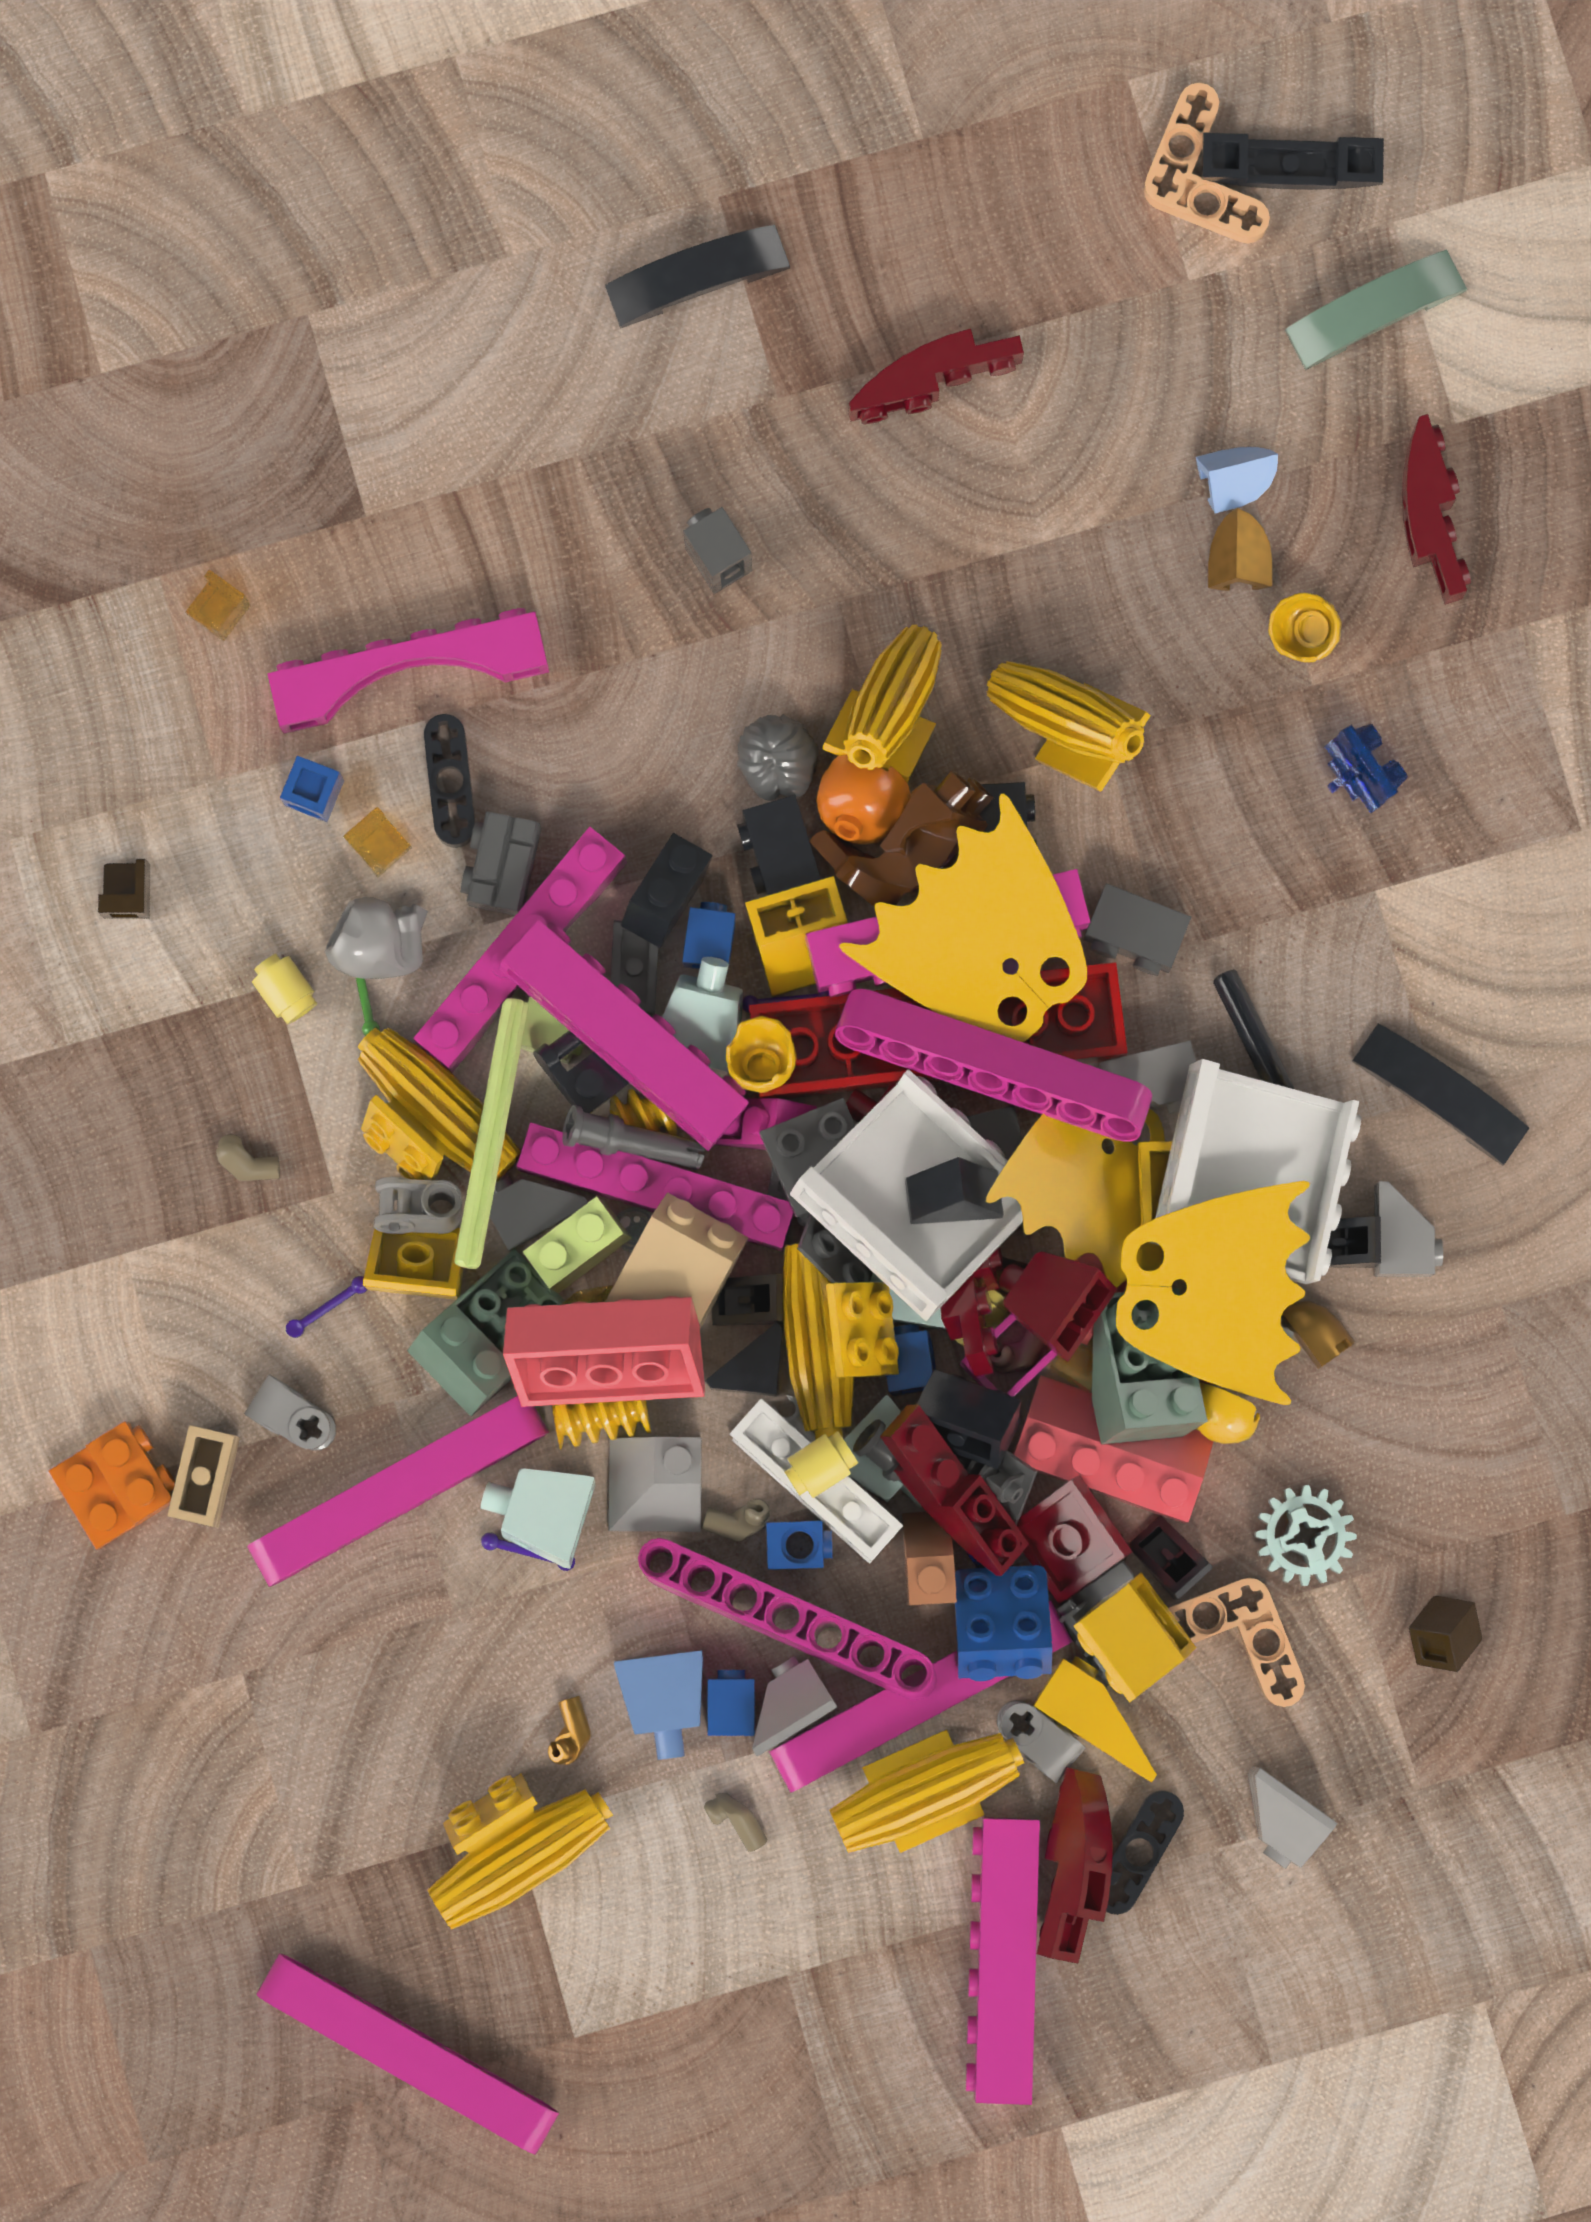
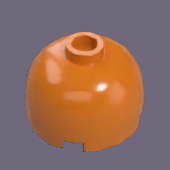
[816,754,911,845]

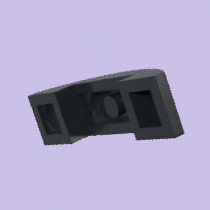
[1202,132,1384,190]
[605,225,790,329]
[1352,1023,1529,1166]

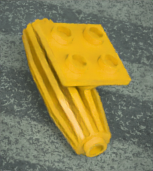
[822,625,942,783]
[986,661,1151,792]
[357,1027,521,1183]
[783,1244,899,1440]
[829,1729,1024,1853]
[427,1773,613,1929]

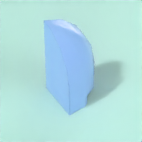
[1196,447,1278,513]

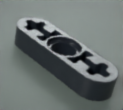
[424,714,476,848]
[1106,1790,1184,1915]

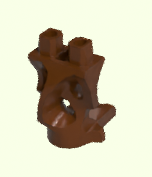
[809,771,994,907]

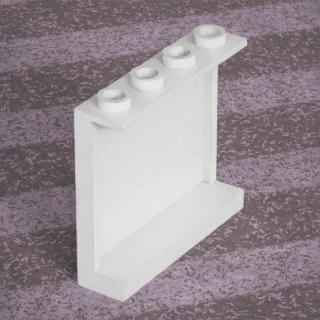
[1150,1059,1361,1284]
[790,1069,1023,1322]
[730,1399,903,1564]

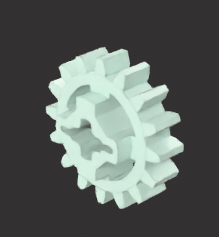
[1254,1485,1357,1586]

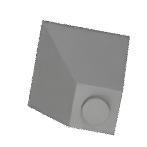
[608,1437,702,1532]
[752,1656,837,1757]
[1247,1766,1338,1869]

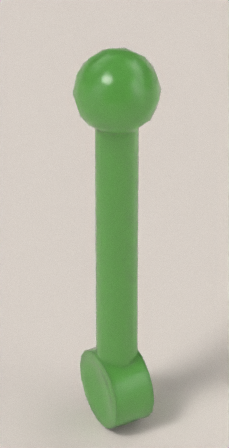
[355,977,380,1036]

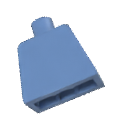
[614,1650,704,1760]

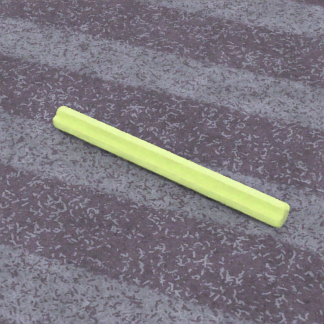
[454,998,529,1269]

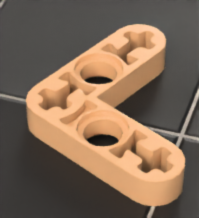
[1144,83,1270,243]
[1168,1578,1305,1707]

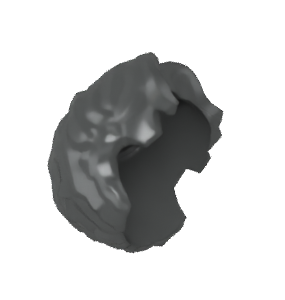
[737,714,819,801]

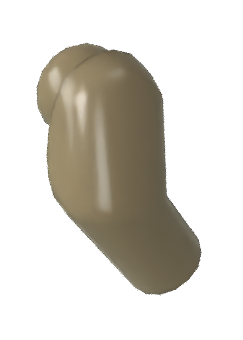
[216,1134,280,1181]
[701,1499,770,1541]
[704,1793,767,1852]

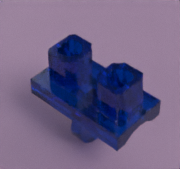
[1324,724,1408,813]

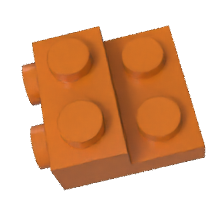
[48,1421,175,1550]

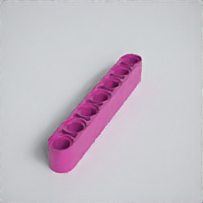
[835,989,1152,1142]
[247,1396,549,1587]
[638,1538,937,1700]
[769,1600,1073,1793]
[256,1953,559,2155]

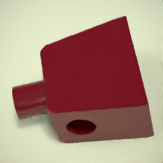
[999,1251,1118,1362]

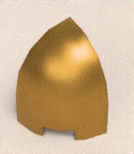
[1208,508,1272,591]
[1281,1301,1355,1369]

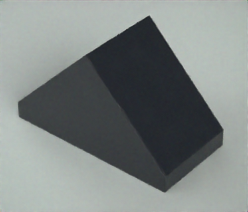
[905,1157,1004,1224]
[1327,1216,1381,1268]
[712,1274,784,1326]
[705,1322,783,1397]
[1130,1515,1213,1600]

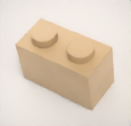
[167,1425,240,1528]

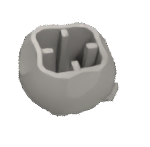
[325,897,428,979]

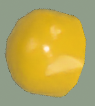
[1268,593,1342,663]
[726,1016,796,1093]
[1196,1382,1260,1444]

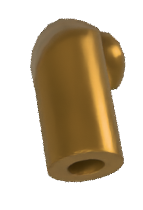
[548,1696,591,1765]

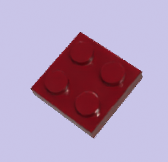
[1017,1475,1132,1604]

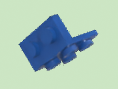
[955,1565,1052,1681]

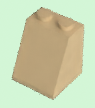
[605,1192,748,1328]

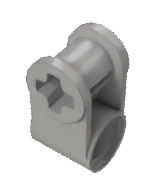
[374,1177,463,1234]
[244,1375,336,1451]
[996,1700,1086,1784]

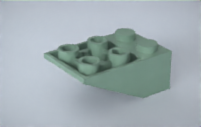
[407,1249,568,1417]
[1092,1288,1208,1444]

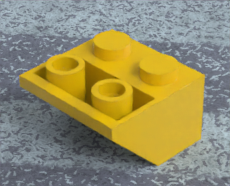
[745,876,848,997]
[1073,1572,1197,1702]

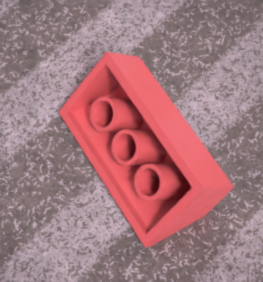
[503,1296,705,1407]
[1013,1375,1214,1524]

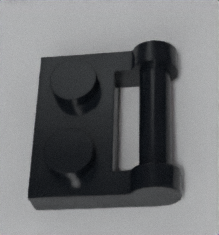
[533,1031,630,1114]

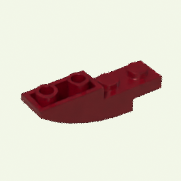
[848,328,1024,425]
[1402,414,1471,605]
[940,1246,1004,1377]
[880,1405,1029,1576]
[1036,1767,1113,1964]

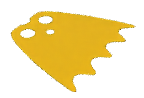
[839,794,1087,1042]
[986,1108,1165,1288]
[1116,1181,1310,1405]

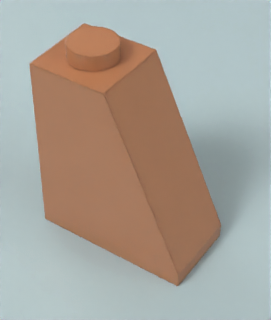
[902,1512,957,1606]

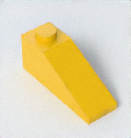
[1032,1656,1157,1782]

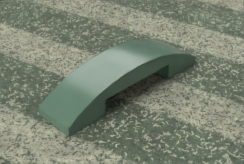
[1285,250,1467,370]

